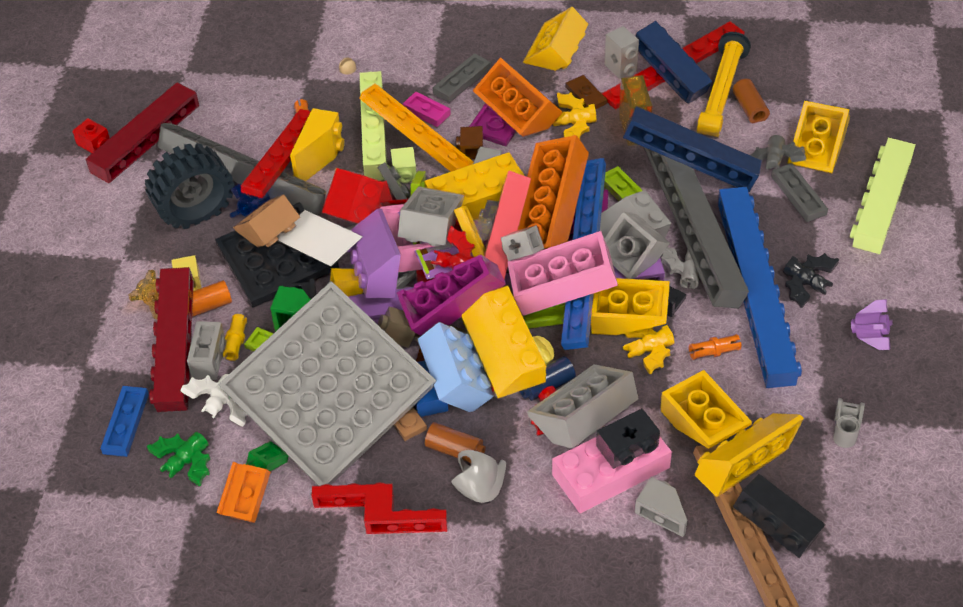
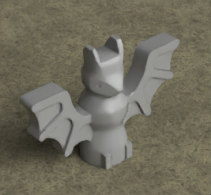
[661,247,700,289]

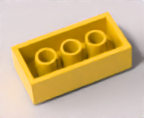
[424,152,524,221]

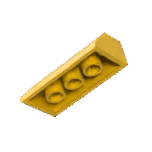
[461,286,546,398]
[695,413,804,497]

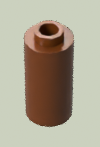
[733,79,770,124]
[425,422,486,463]

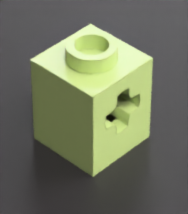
[391,147,416,183]

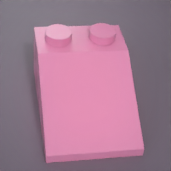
[380,204,435,272]

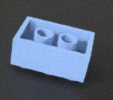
[418,322,494,412]

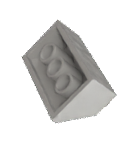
[527,364,638,448]

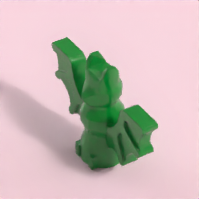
[147,432,210,486]

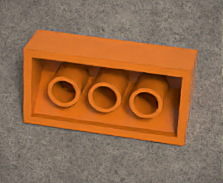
[472,57,563,137]

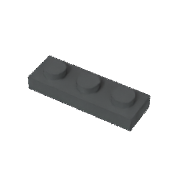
[432,53,491,103]
[771,163,828,222]

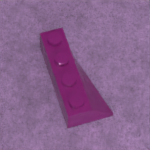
[396,255,506,336]

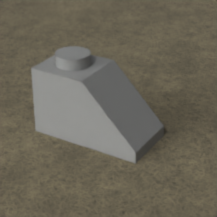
[635,477,687,537]

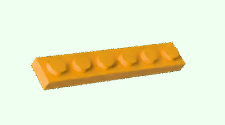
[359,83,474,172]

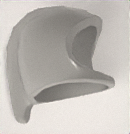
[451,450,506,503]

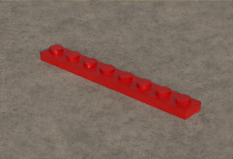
[602,21,745,110]

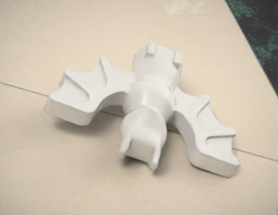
[180,374,247,427]

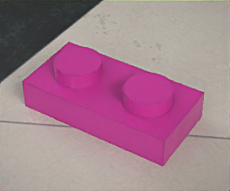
[403,92,451,127]

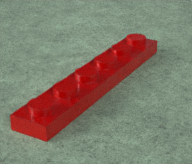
[241,109,311,198]

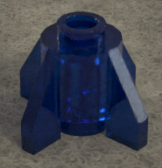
[229,184,270,218]

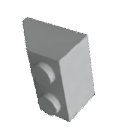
[604,212,670,279]

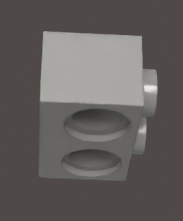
[187,321,226,380]

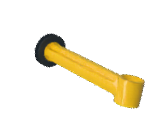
[697,32,751,138]

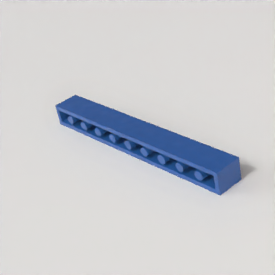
[718,187,802,388]

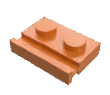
[216,462,271,523]

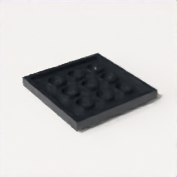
[215,202,340,308]

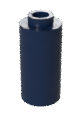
[519,356,576,401]

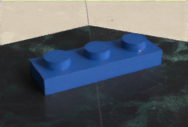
[100,386,149,457]

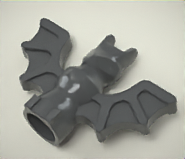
[750,135,806,170]

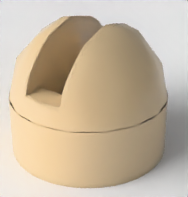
[339,57,356,75]

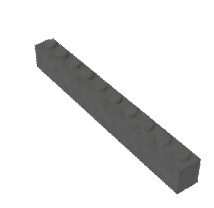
[644,147,749,309]

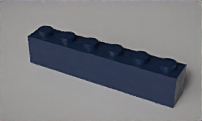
[623,106,762,192]

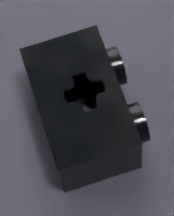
[596,408,660,469]

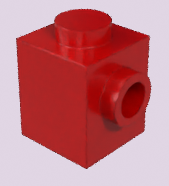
[72,118,110,153]

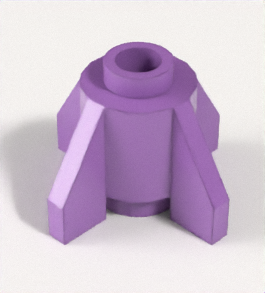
[851,299,893,350]

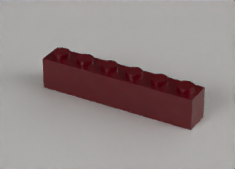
[86,82,199,183]
[149,267,194,412]

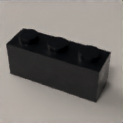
[733,474,826,558]

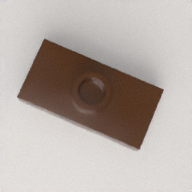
[565,75,607,109]

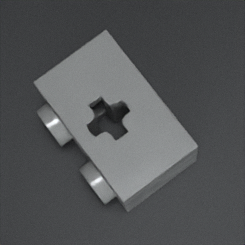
[605,26,639,79]

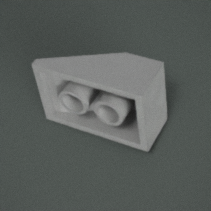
[398,187,464,247]
[600,190,671,238]

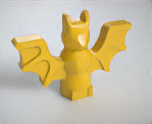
[553,92,597,139]
[623,325,675,374]

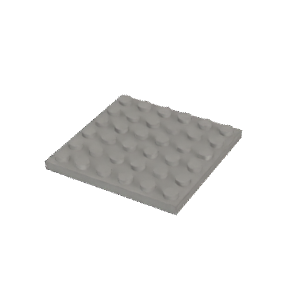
[218,281,436,486]

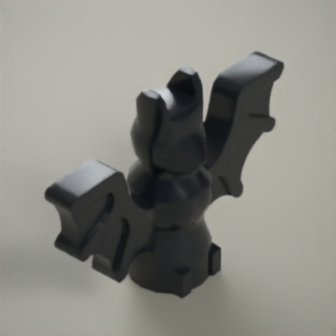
[783,253,839,308]

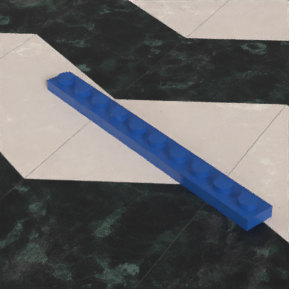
[561,158,606,350]

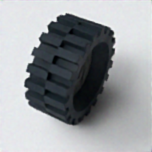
[145,143,235,229]

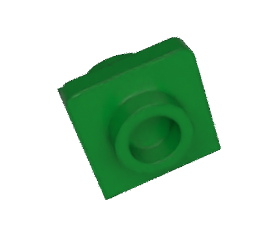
[246,441,289,471]

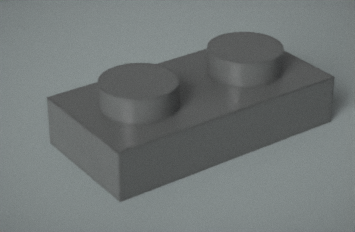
[377,162,411,200]

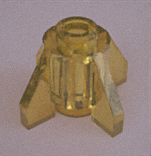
[128,270,159,319]

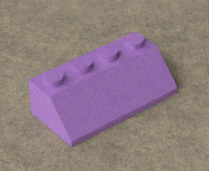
[347,209,401,298]

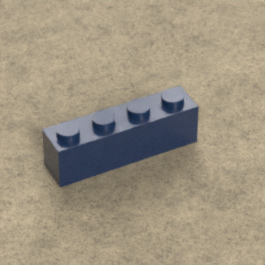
[635,21,712,104]

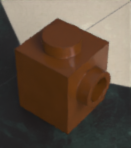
[456,126,483,160]

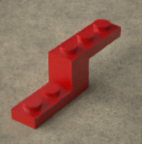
[311,482,447,534]

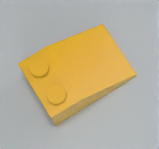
[787,101,850,173]
[290,108,345,181]
[591,278,670,335]
[661,370,752,449]

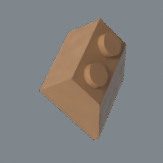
[233,194,300,247]

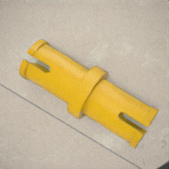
[223,314,247,361]

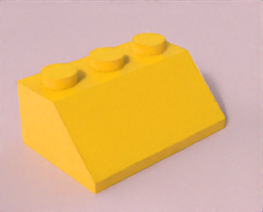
[523,7,588,71]

